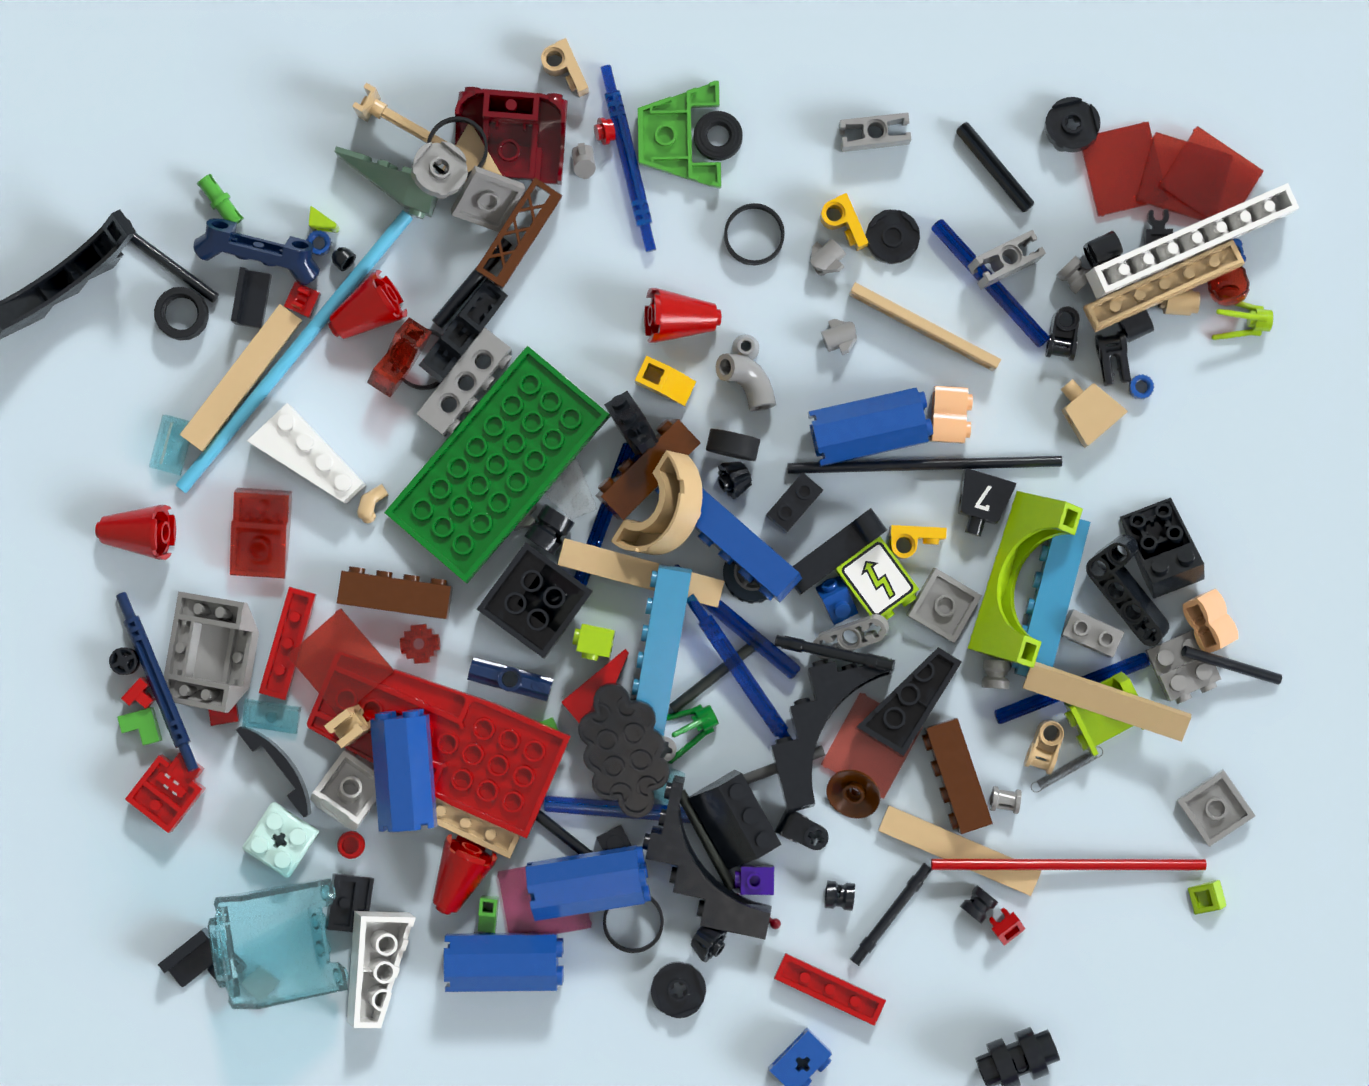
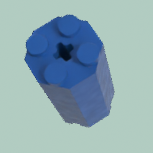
[808,387,933,467]
[370,709,438,832]
[525,845,651,921]
[444,933,564,992]

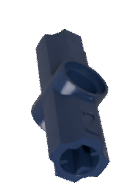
[467,657,554,702]

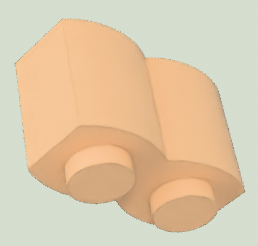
[930,386,973,444]
[1183,589,1238,653]

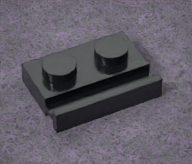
[325,873,374,932]

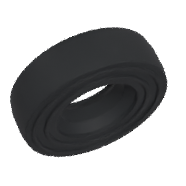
[694,111,743,161]

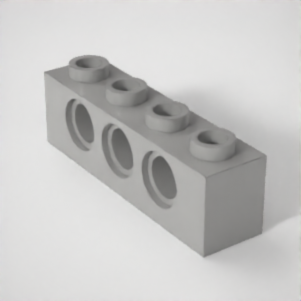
[417,327,512,437]

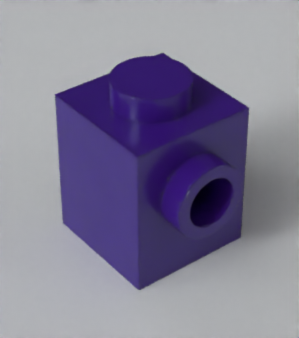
[735,865,774,895]

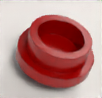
[594,117,616,145]
[337,831,365,859]

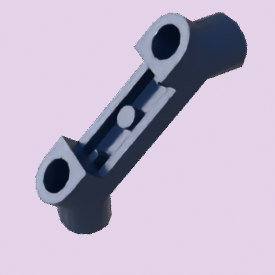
[193,218,320,285]

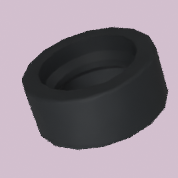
[154,287,209,341]
[706,429,760,461]

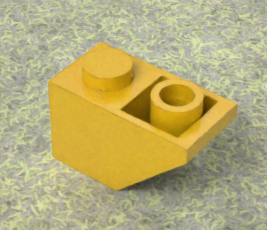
[635,355,696,407]

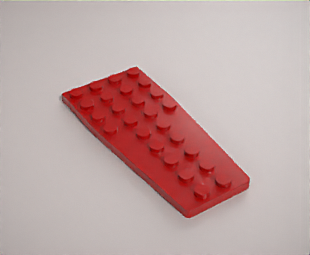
[307,651,571,839]

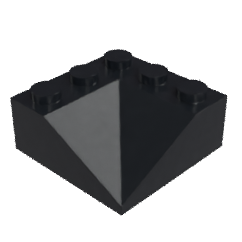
[477,542,593,659]

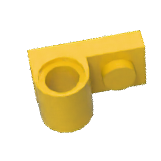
[820,193,868,251]
[889,525,947,559]

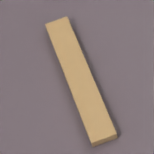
[1083,239,1245,332]
[849,282,1001,371]
[180,304,303,452]
[557,538,725,608]
[1023,662,1191,742]
[878,805,1041,896]

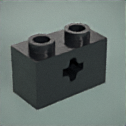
[765,472,823,533]

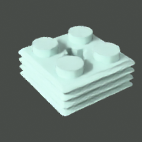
[242,802,319,878]

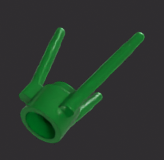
[667,704,719,764]

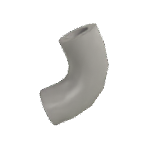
[715,353,776,411]

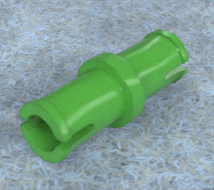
[197,174,244,224]

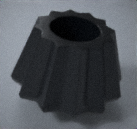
[718,462,752,499]
[690,926,727,962]

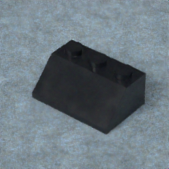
[688,770,782,869]

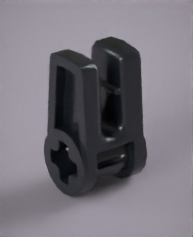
[1095,331,1131,386]

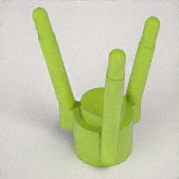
[1211,296,1273,340]

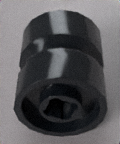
[525,504,575,555]

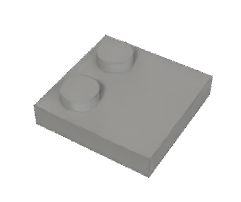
[451,166,525,232]
[906,568,982,643]
[1177,770,1255,847]

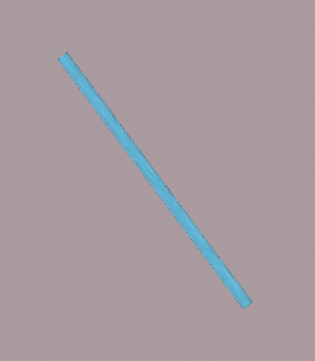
[176,210,413,493]

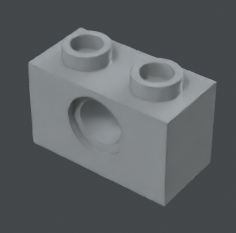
[1061,609,1124,658]

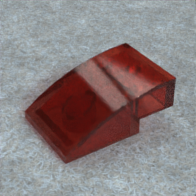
[230,488,292,579]

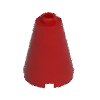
[328,270,407,339]
[644,288,722,343]
[95,505,176,560]
[433,834,497,915]

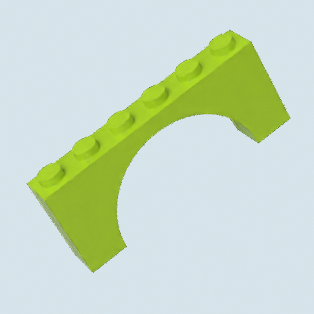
[967,491,1083,668]

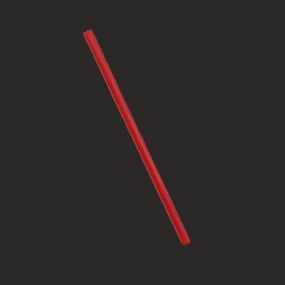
[931,859,1207,870]

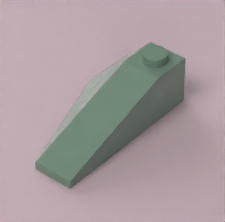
[334,146,438,219]

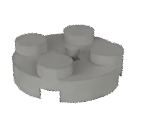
[411,141,468,199]

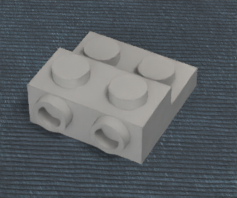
[1145,629,1221,704]

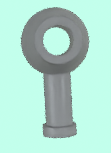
[727,335,759,382]

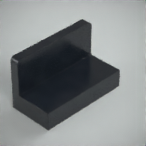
[231,267,272,329]
[158,927,224,987]

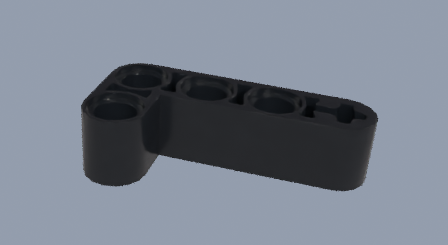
[1083,231,1154,342]
[792,508,887,595]
[1086,534,1169,646]

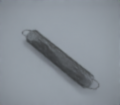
[1031,747,1103,792]

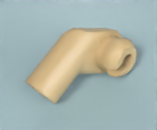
[357,484,389,523]

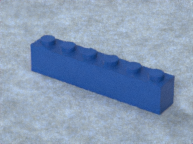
[655,487,802,603]

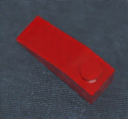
[562,649,629,723]

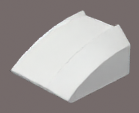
[310,748,376,830]

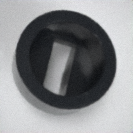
[332,247,356,271]

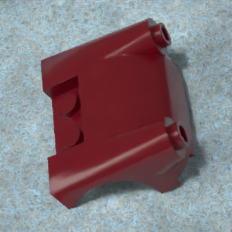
[455,87,568,185]

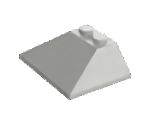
[164,591,259,713]

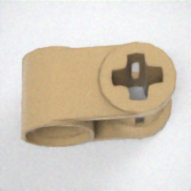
[1024,719,1064,775]

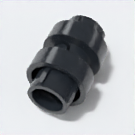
[975,1027,1060,1086]

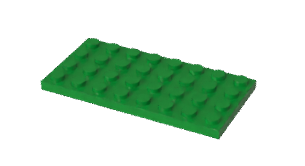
[384,346,611,584]

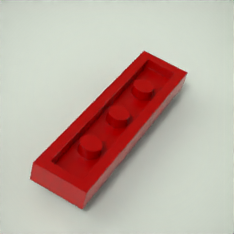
[259,587,317,700]
[774,953,886,1026]

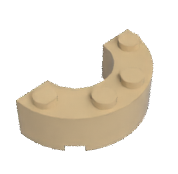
[611,450,702,555]

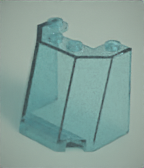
[208,878,348,1009]

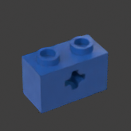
[769,1028,832,1086]

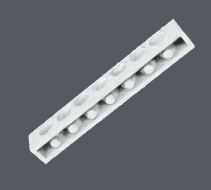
[1085,183,1299,299]

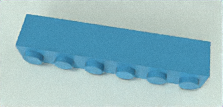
[1011,519,1091,677]
[632,564,692,736]

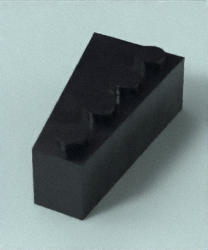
[855,647,962,757]

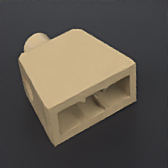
[1060,379,1128,448]

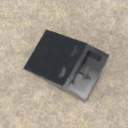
[1120,497,1205,599]

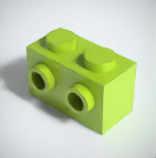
[572,624,616,661]

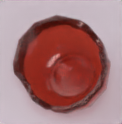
[1207,266,1250,306]

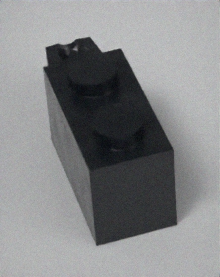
[604,391,659,455]

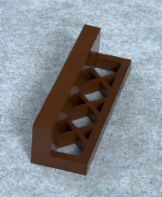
[475,178,563,290]

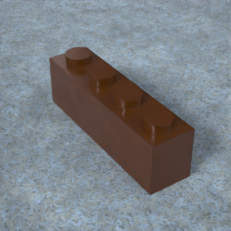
[595,419,701,520]
[337,566,453,620]
[921,718,993,834]

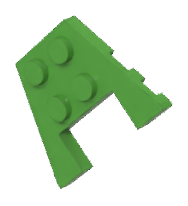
[637,81,721,189]

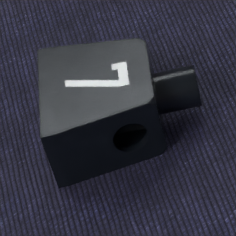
[958,468,1017,537]

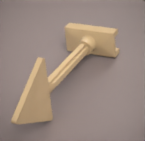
[352,83,502,182]

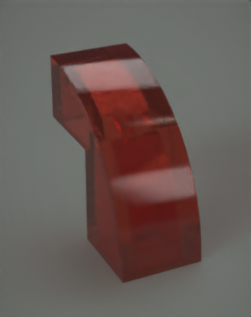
[367,317,432,397]

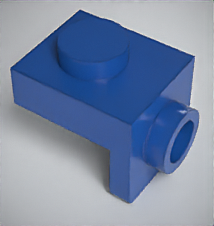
[815,576,858,625]

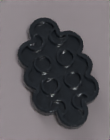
[578,683,670,818]

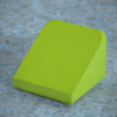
[309,206,340,233]
[1188,880,1226,915]

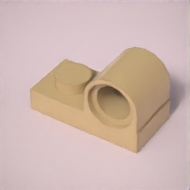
[541,38,589,97]

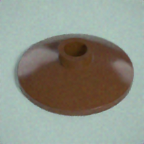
[826,769,881,818]

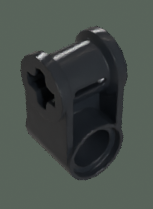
[1045,306,1080,361]
[774,809,829,850]

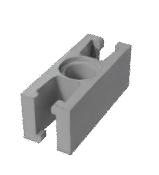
[839,113,912,152]
[968,230,1046,290]

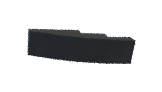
[419,278,508,382]

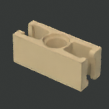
[325,704,371,748]

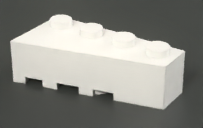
[247,403,366,504]
[347,911,416,1028]

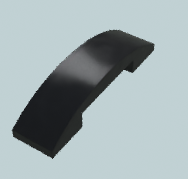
[236,726,311,818]

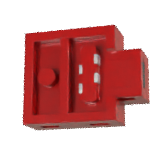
[125,752,206,833]

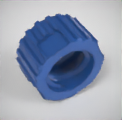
[306,230,332,256]
[1128,374,1154,399]

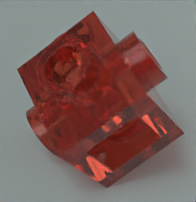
[400,624,441,664]

